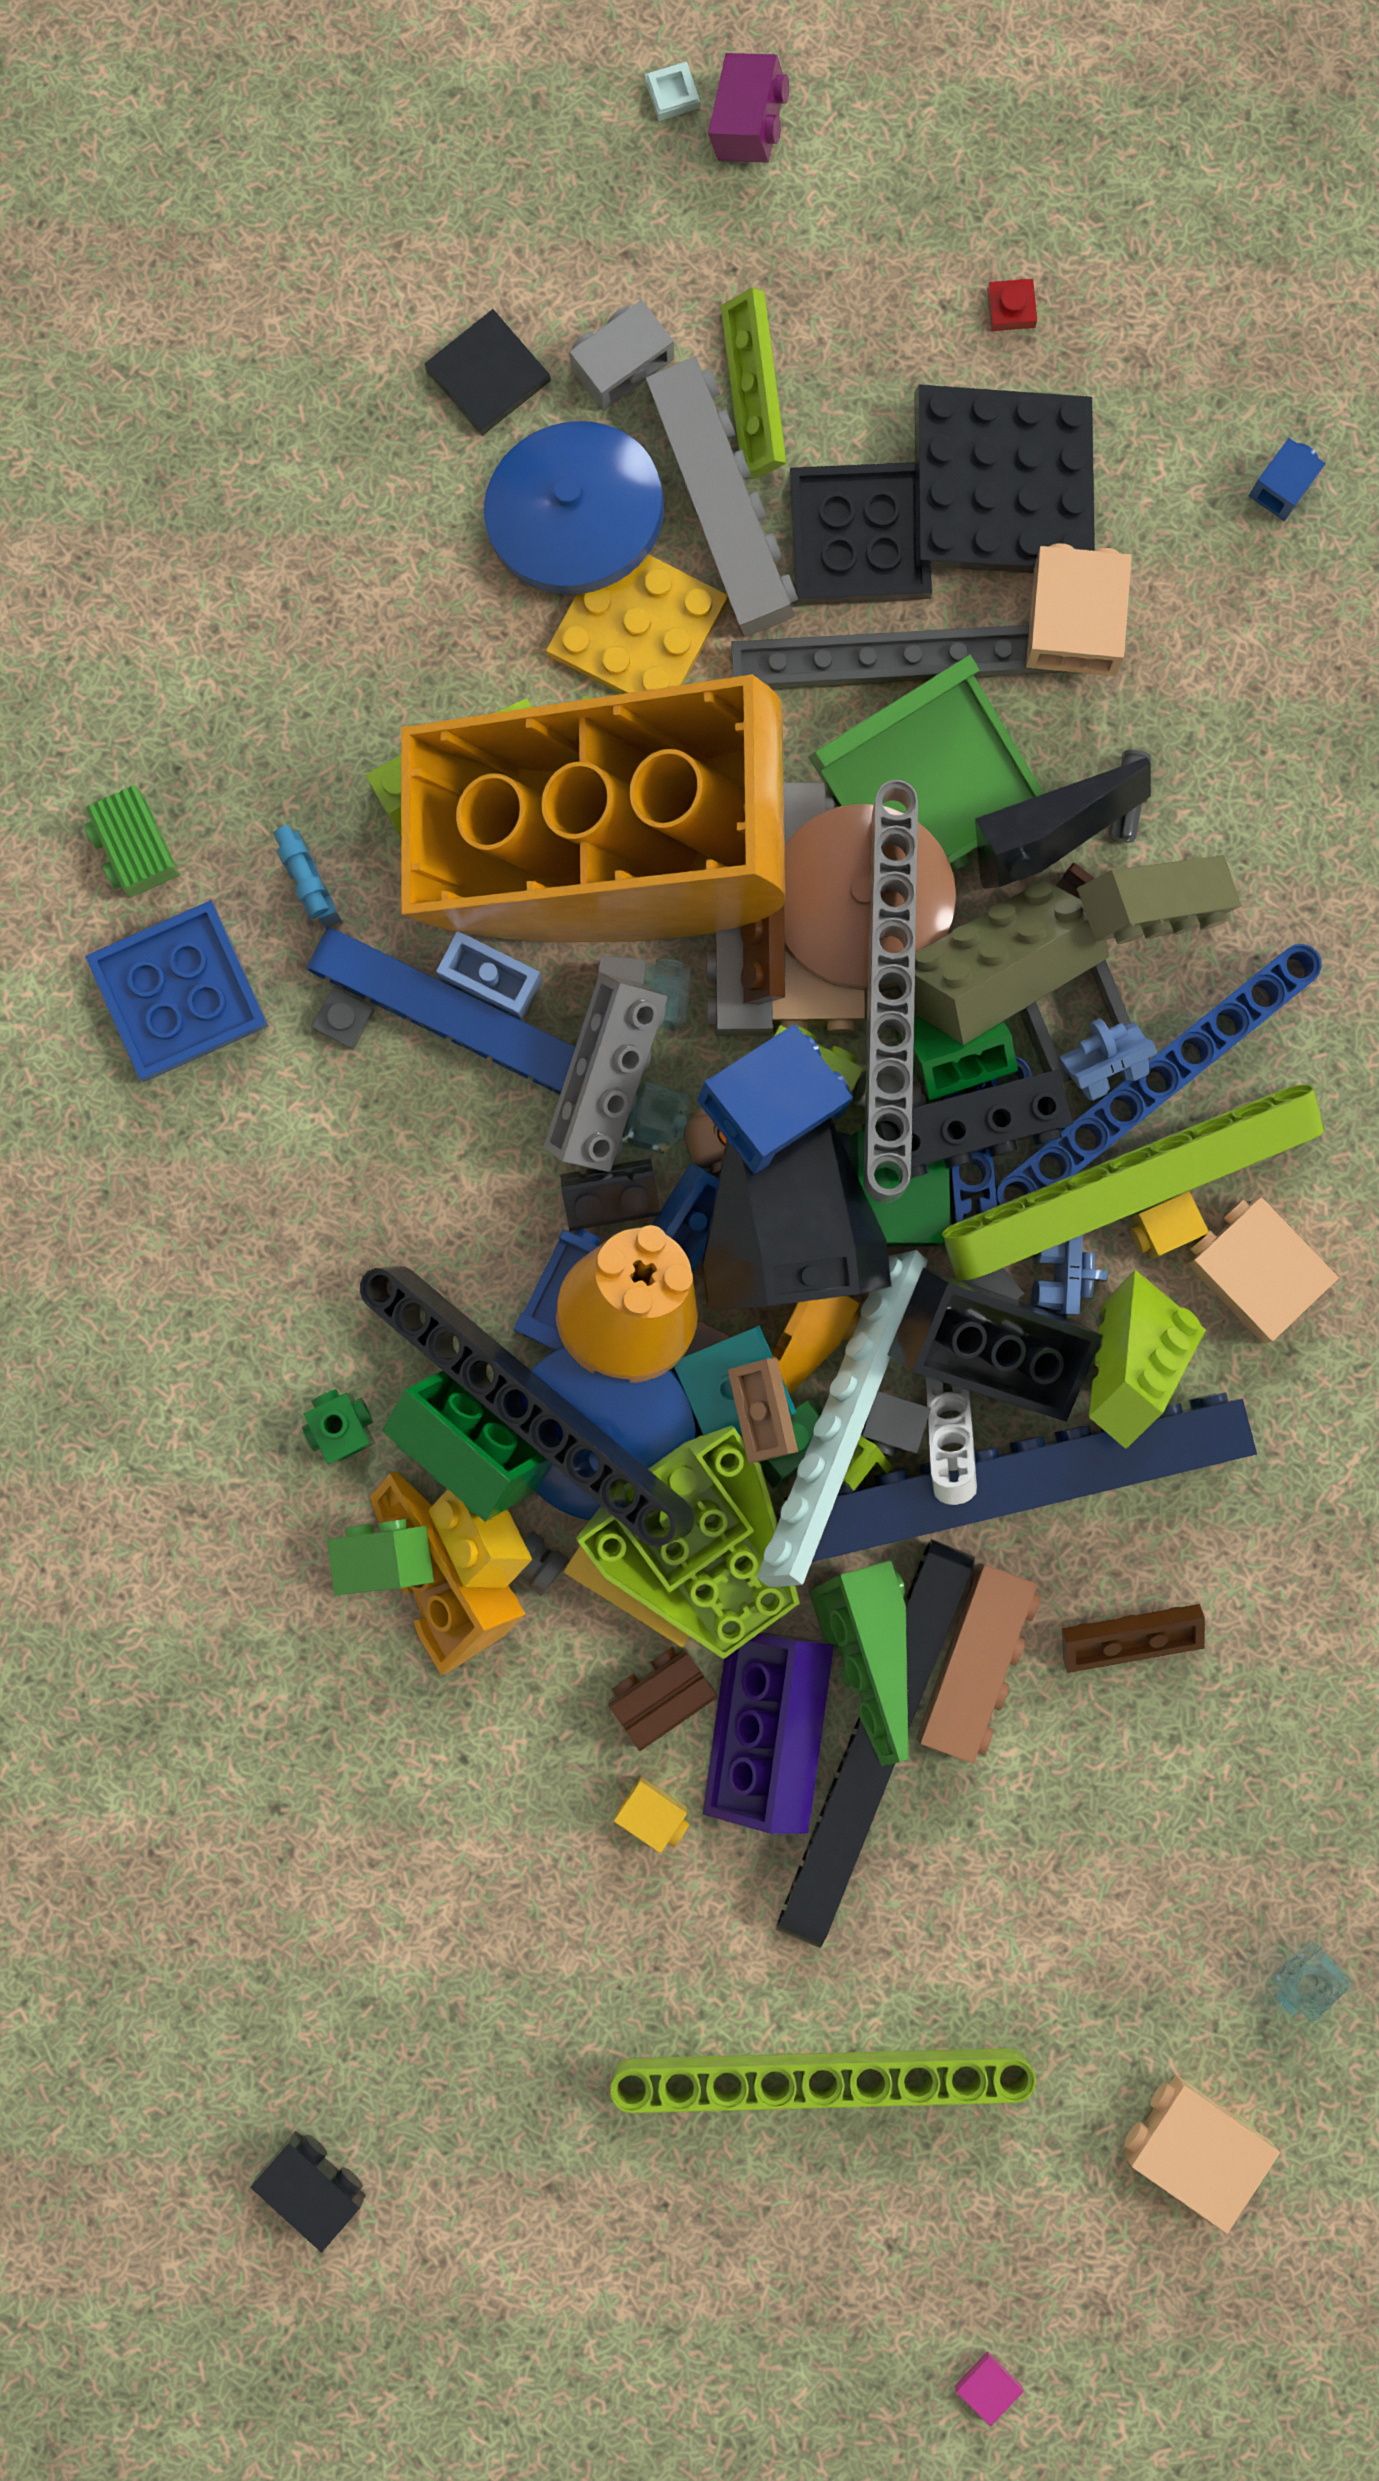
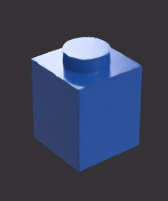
[1248,438,1326,522]

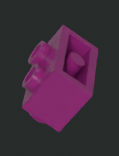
[708,53,790,163]

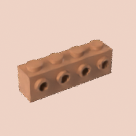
[916,1562,1041,1764]

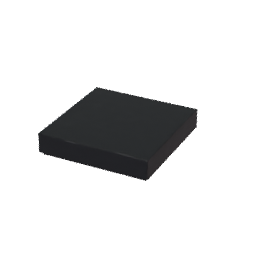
[424,309,551,436]

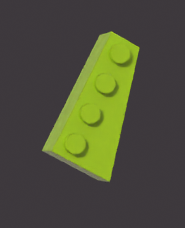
[1089,1270,1206,1449]

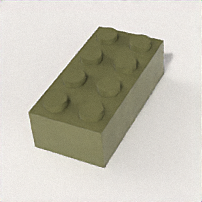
[914,879,1109,1045]

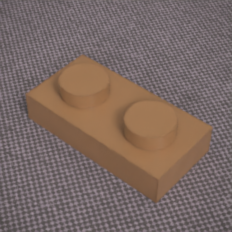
[728,1358,798,1464]

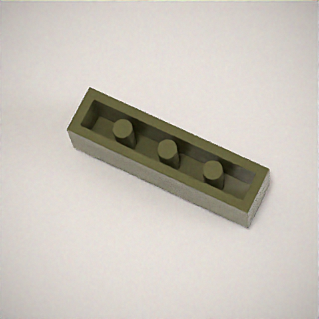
[1077,855,1242,944]

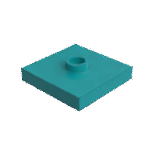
[674,1325,797,1436]

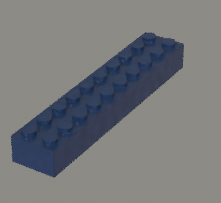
[776,1392,1257,1562]

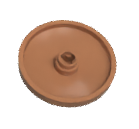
[784,804,956,990]

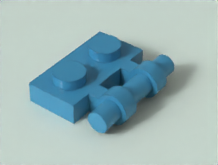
[273,825,342,928]

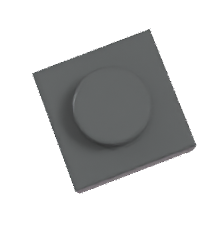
[311,987,375,1050]

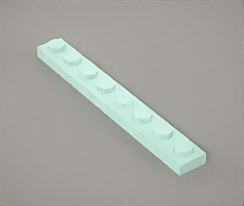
[757,1250,928,1587]

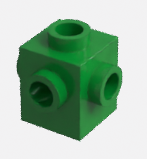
[302,1389,376,1464]

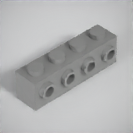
[543,972,668,1172]

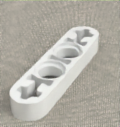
[926,1377,977,1505]

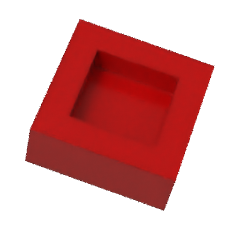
[987,278,1037,331]

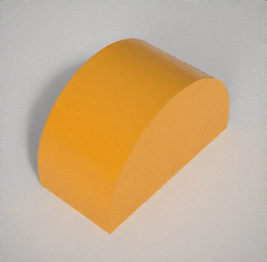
[401,674,785,942]

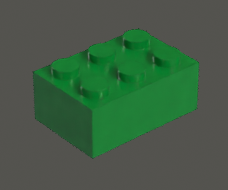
[382,1371,552,1522]

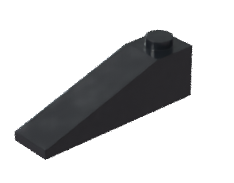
[975,757,1151,889]

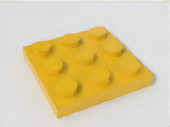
[546,554,728,694]

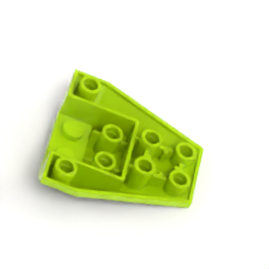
[576,1426,800,1659]

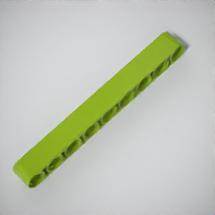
[942,1084,1325,1280]
[610,2048,1036,2113]

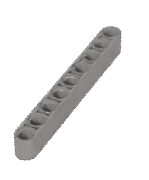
[863,779,918,1204]

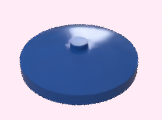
[484,421,664,594]
[520,1345,697,1521]

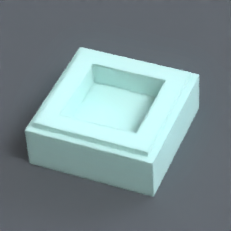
[645,62,700,121]

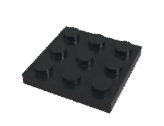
[789,462,932,605]

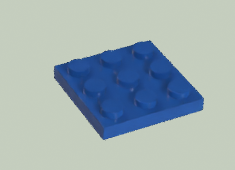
[85,900,269,1082]

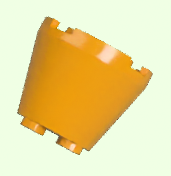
[555,1225,698,1383]

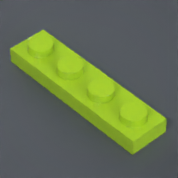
[721,287,787,479]

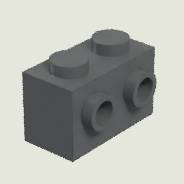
[861,1391,931,1457]

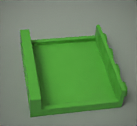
[808,655,1044,872]

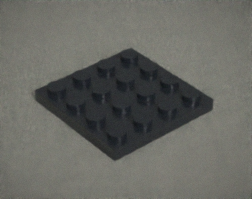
[914,384,1095,573]

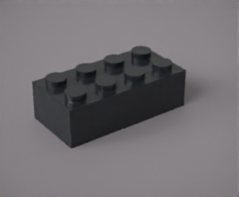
[887,1267,1103,1422]

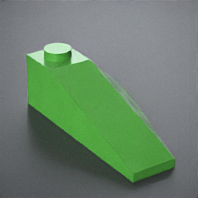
[808,1560,908,1767]

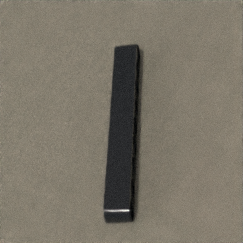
[360,1266,694,1547]
[776,1539,975,1948]

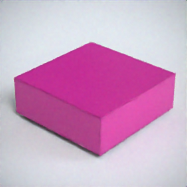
[955,2351,1024,2427]

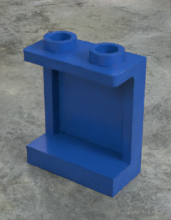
[697,1024,853,1175]
[514,1229,600,1350]

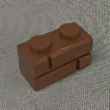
[608,1646,718,1751]

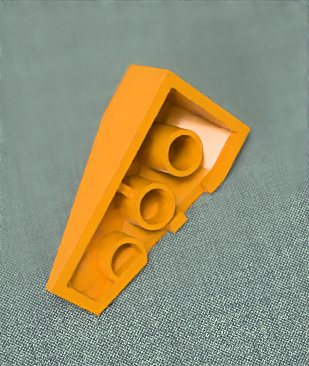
[740,1296,860,1439]
[370,1471,525,1675]

